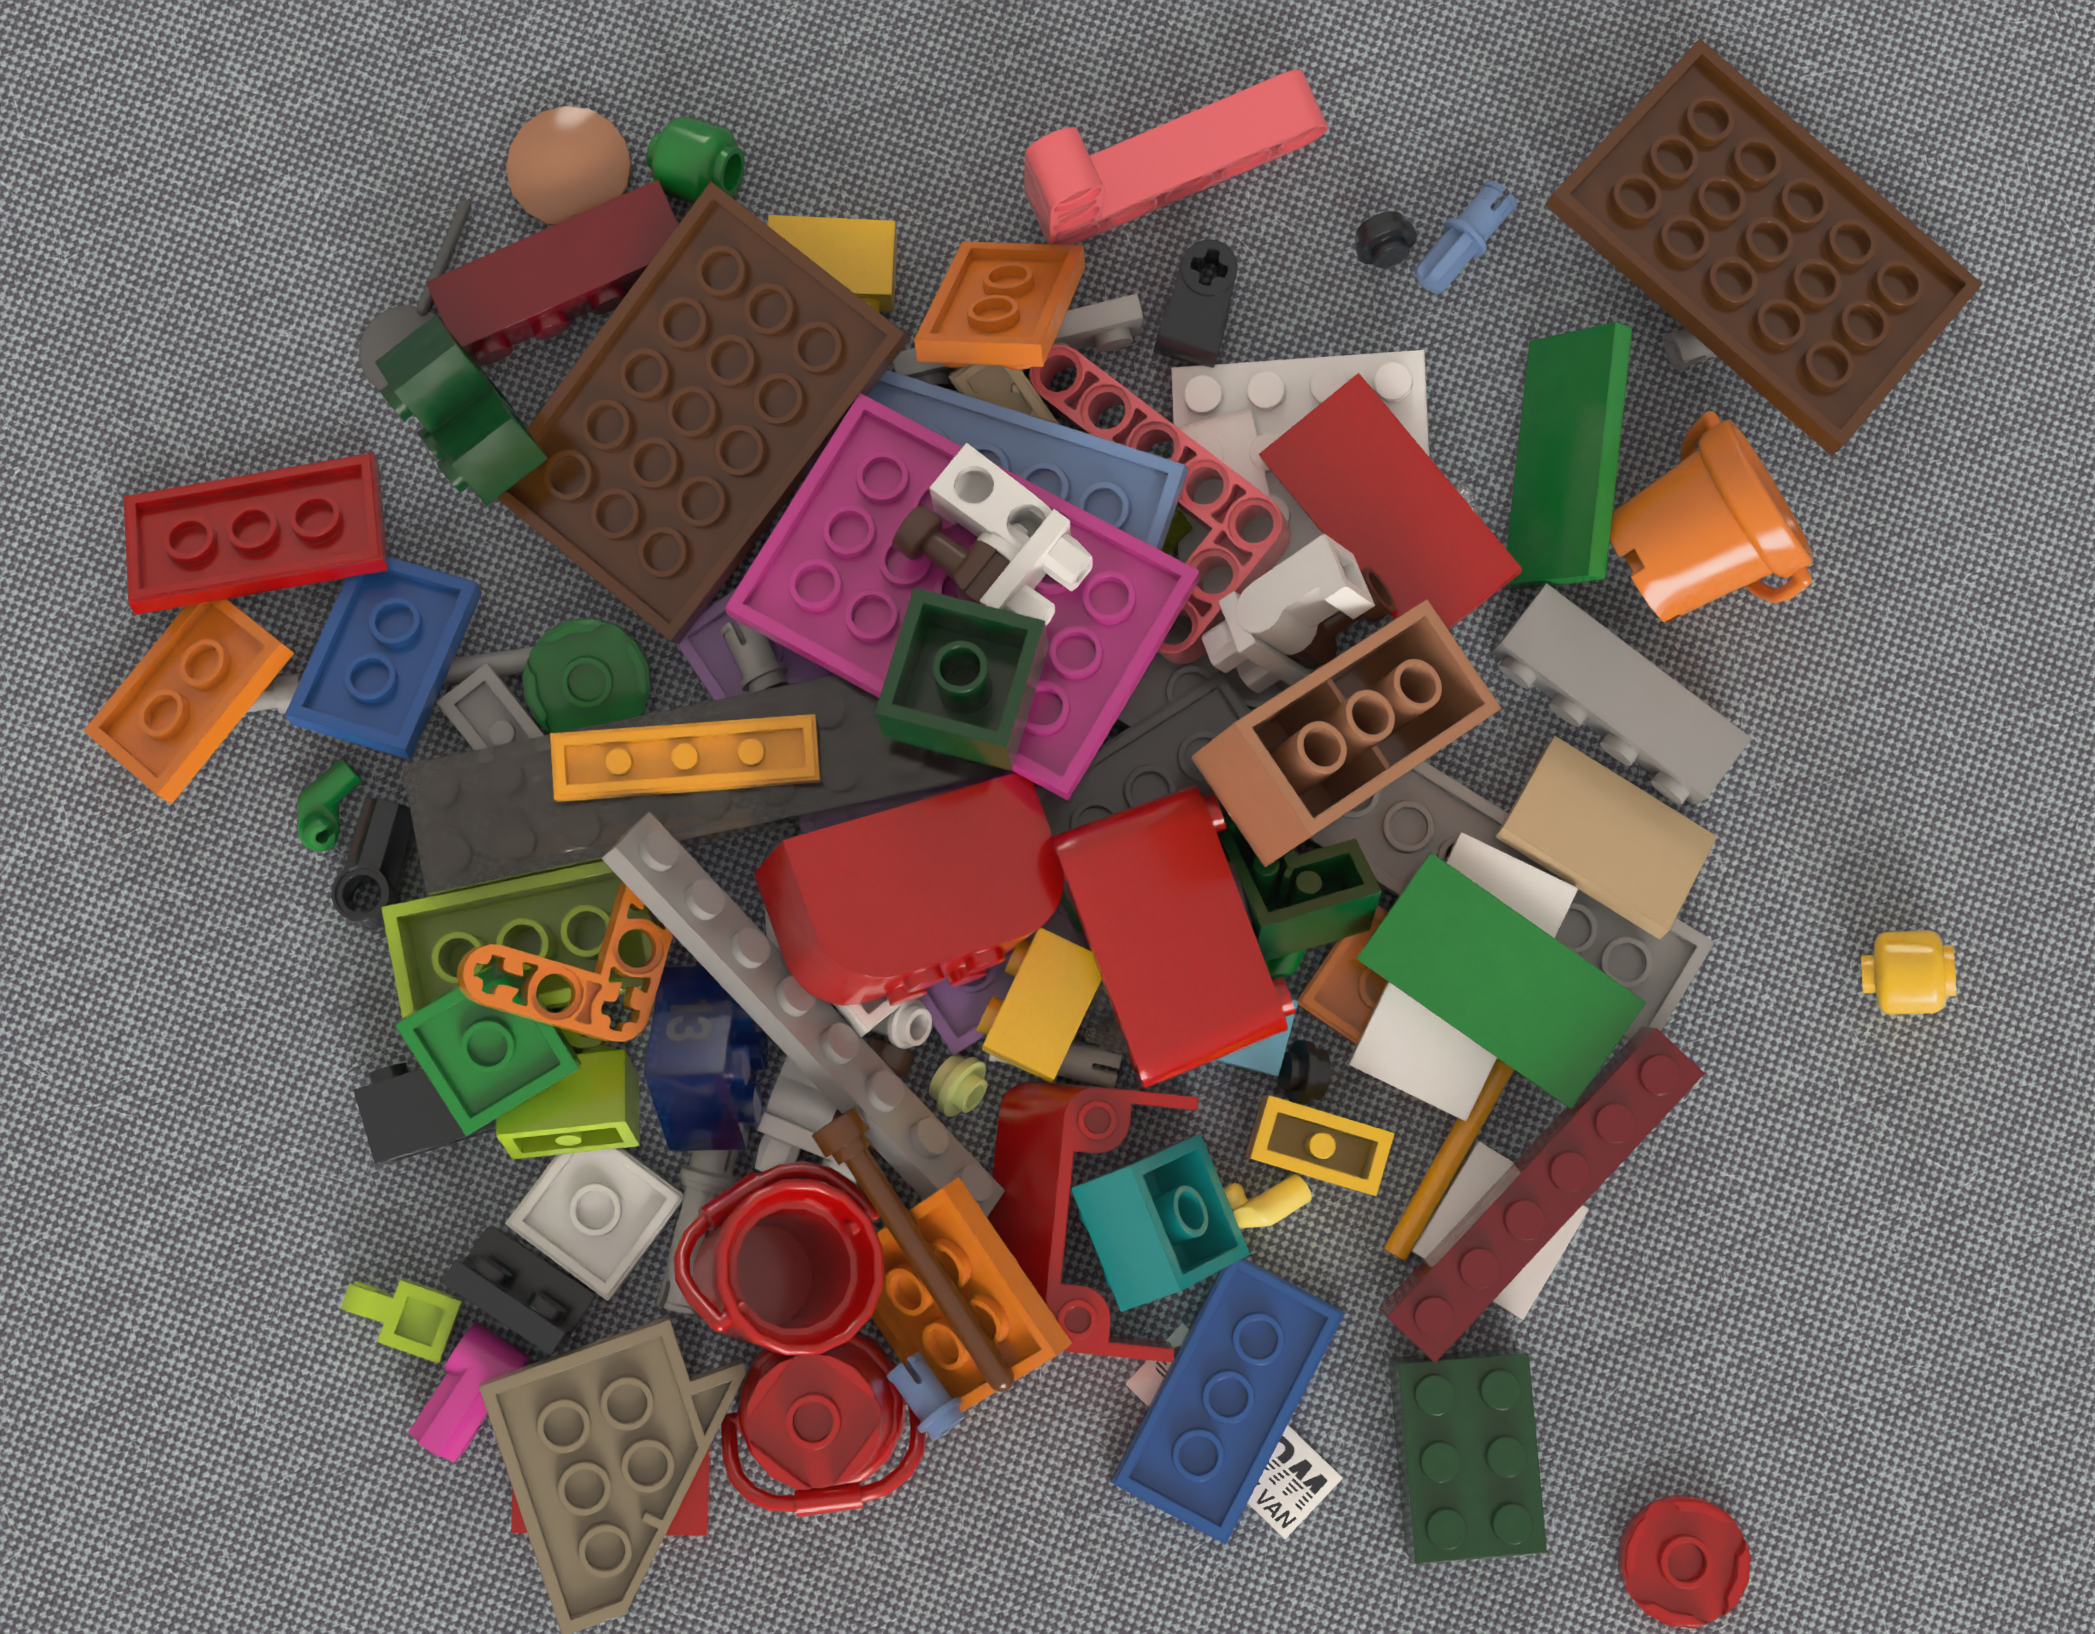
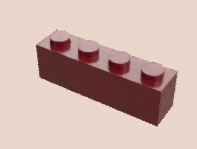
[426,180,679,365]

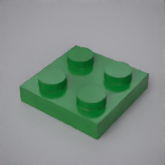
[395,961,582,1136]

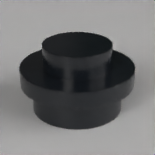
[1355,211,1417,268]
[1277,1040,1331,1105]

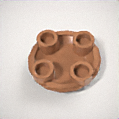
[506,106,633,226]

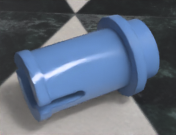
[886,1351,965,1440]

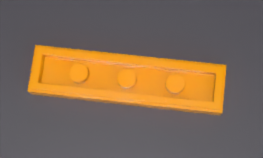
[550,714,821,802]

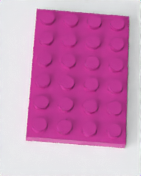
[725,393,1200,801]

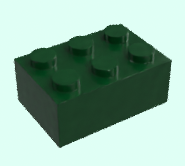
[1389,1347,1547,1564]

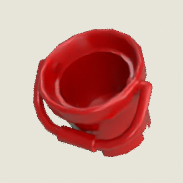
[673,1162,884,1355]
[721,1331,926,1517]

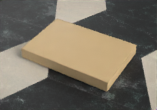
[1496,736,1717,940]

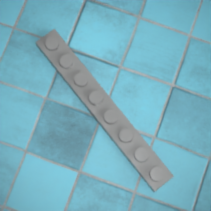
[601,812,1005,1217]

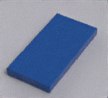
[1110,1258,1345,1544]

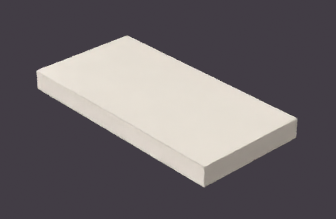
[1348,832,1578,1121]

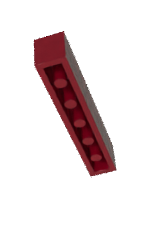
[1378,1026,1705,1363]

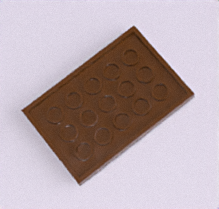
[1545,39,1983,456]
[497,182,911,644]

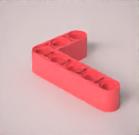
[1024,69,1329,245]
[1029,344,1291,664]

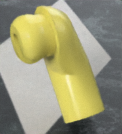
[1223,1174,1312,1228]

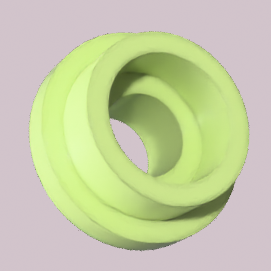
[929,1054,987,1117]

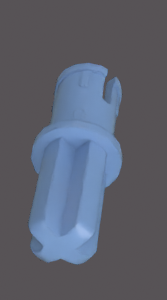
[1414,180,1518,294]

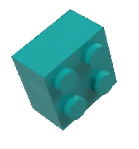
[1071,1134,1250,1312]

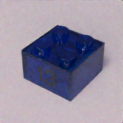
[643,966,768,1151]

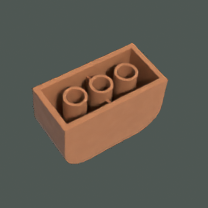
[1191,600,1502,867]

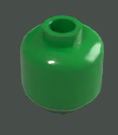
[646,116,745,204]

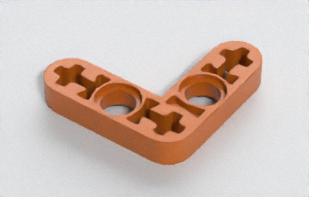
[457,880,673,1042]

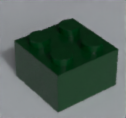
[875,587,1049,771]

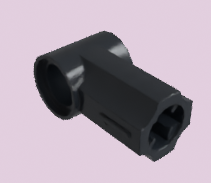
[331,797,422,929]

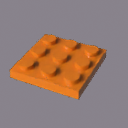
[871,1177,1072,1412]

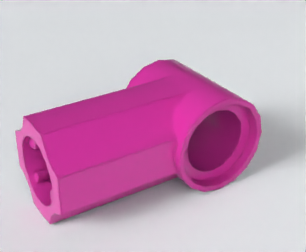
[408,1321,531,1463]

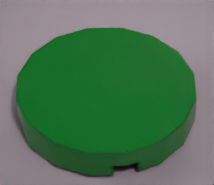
[522,617,652,733]

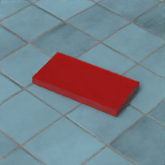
[1259,373,1522,630]
[123,453,388,615]

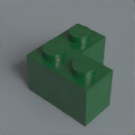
[375,315,548,506]
[1217,815,1382,962]

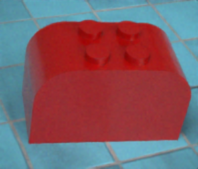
[754,773,1064,1006]

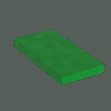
[1505,322,1632,590]
[1355,852,1646,1109]

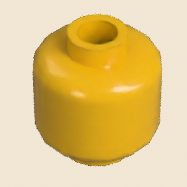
[1861,930,1956,1015]

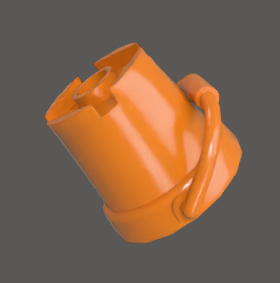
[1610,411,1814,623]

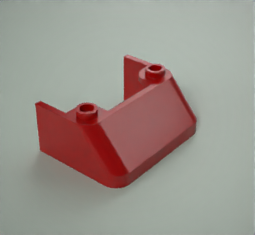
[988,1081,1199,1363]

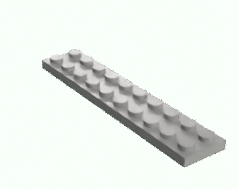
[1116,616,1715,1041]

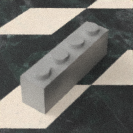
[1491,583,1752,805]

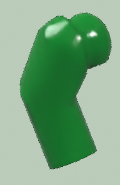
[297,758,363,852]

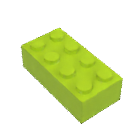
[381,861,672,1018]

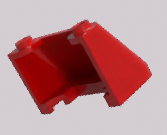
[1050,785,1296,1088]

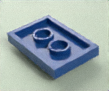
[285,556,482,760]

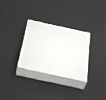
[1411,1141,1589,1320]
[505,1148,684,1301]

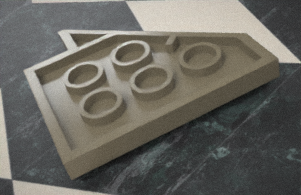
[479,1316,747,1634]

